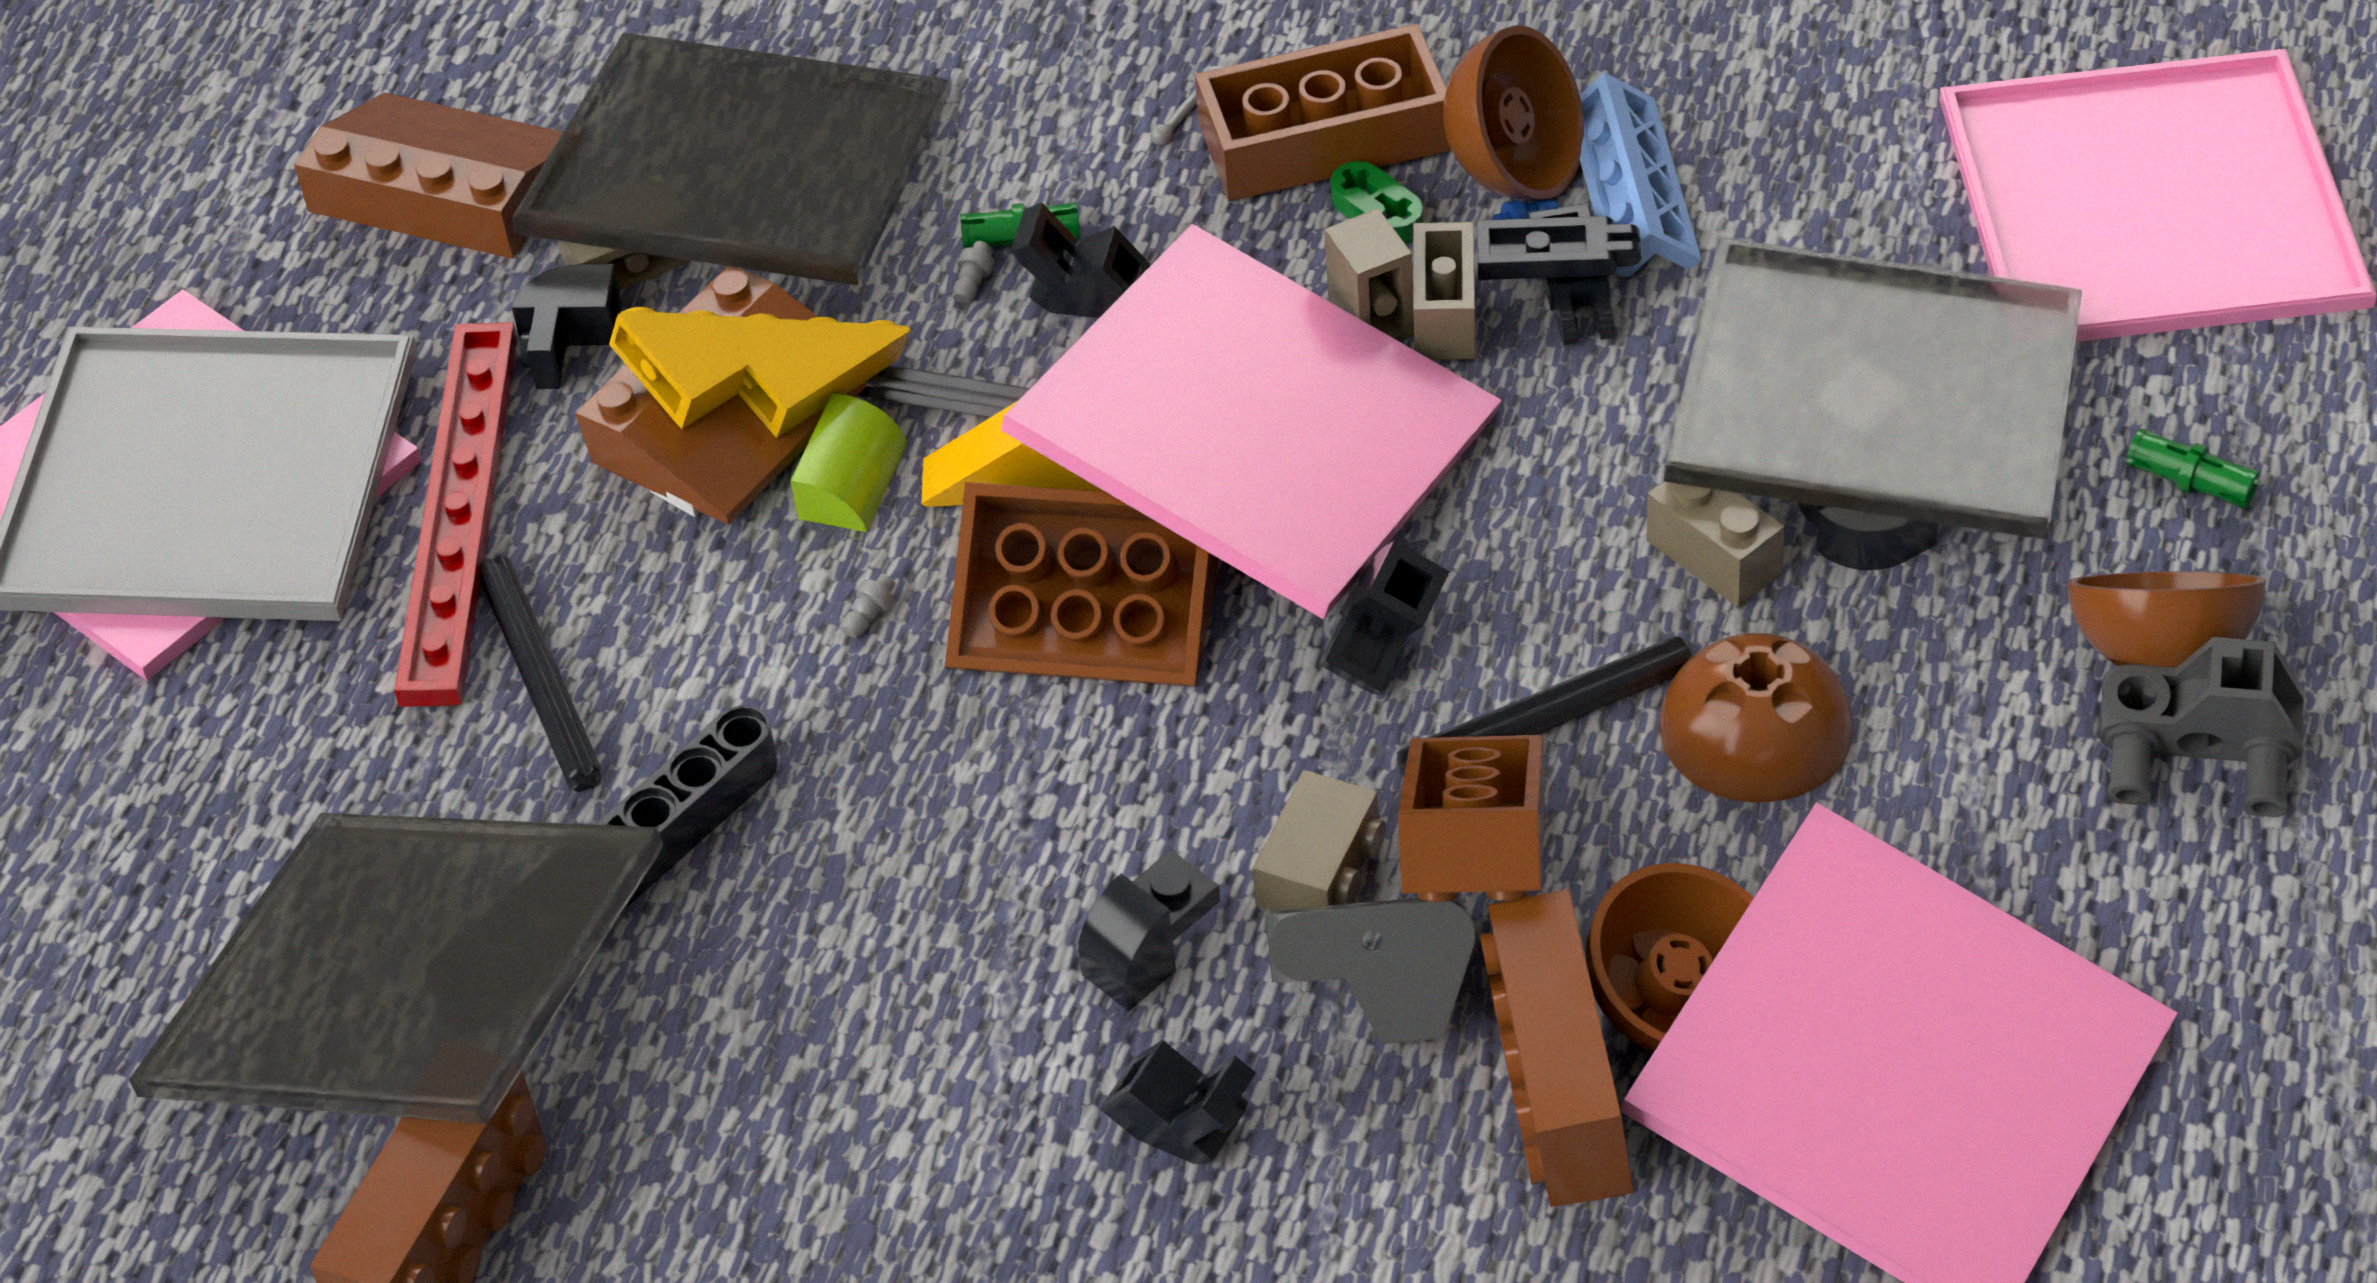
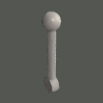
[1150,66,1220,146]

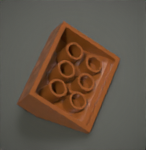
[294,92,587,259]
[575,264,866,524]
[945,482,1219,687]

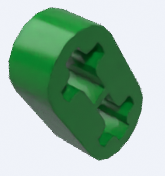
[1330,161,1424,244]

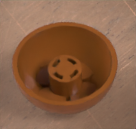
[1443,25,1584,201]
[2067,571,2266,668]
[1659,633,1854,803]
[1585,863,1754,1053]

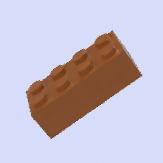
[1195,23,1451,202]
[1398,735,1545,902]
[1480,889,1634,1207]
[310,1043,546,1283]

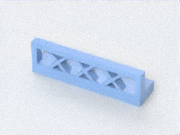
[1580,72,1702,277]

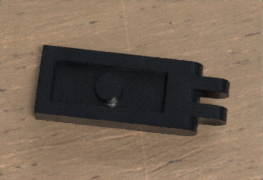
[1477,216,1641,280]

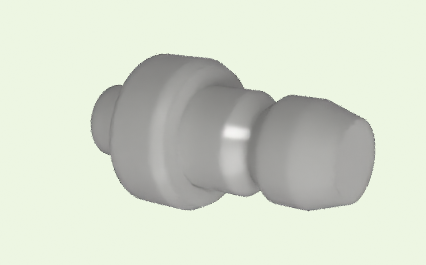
[953,241,995,303]
[841,574,896,639]

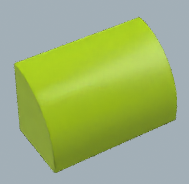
[790,392,907,532]

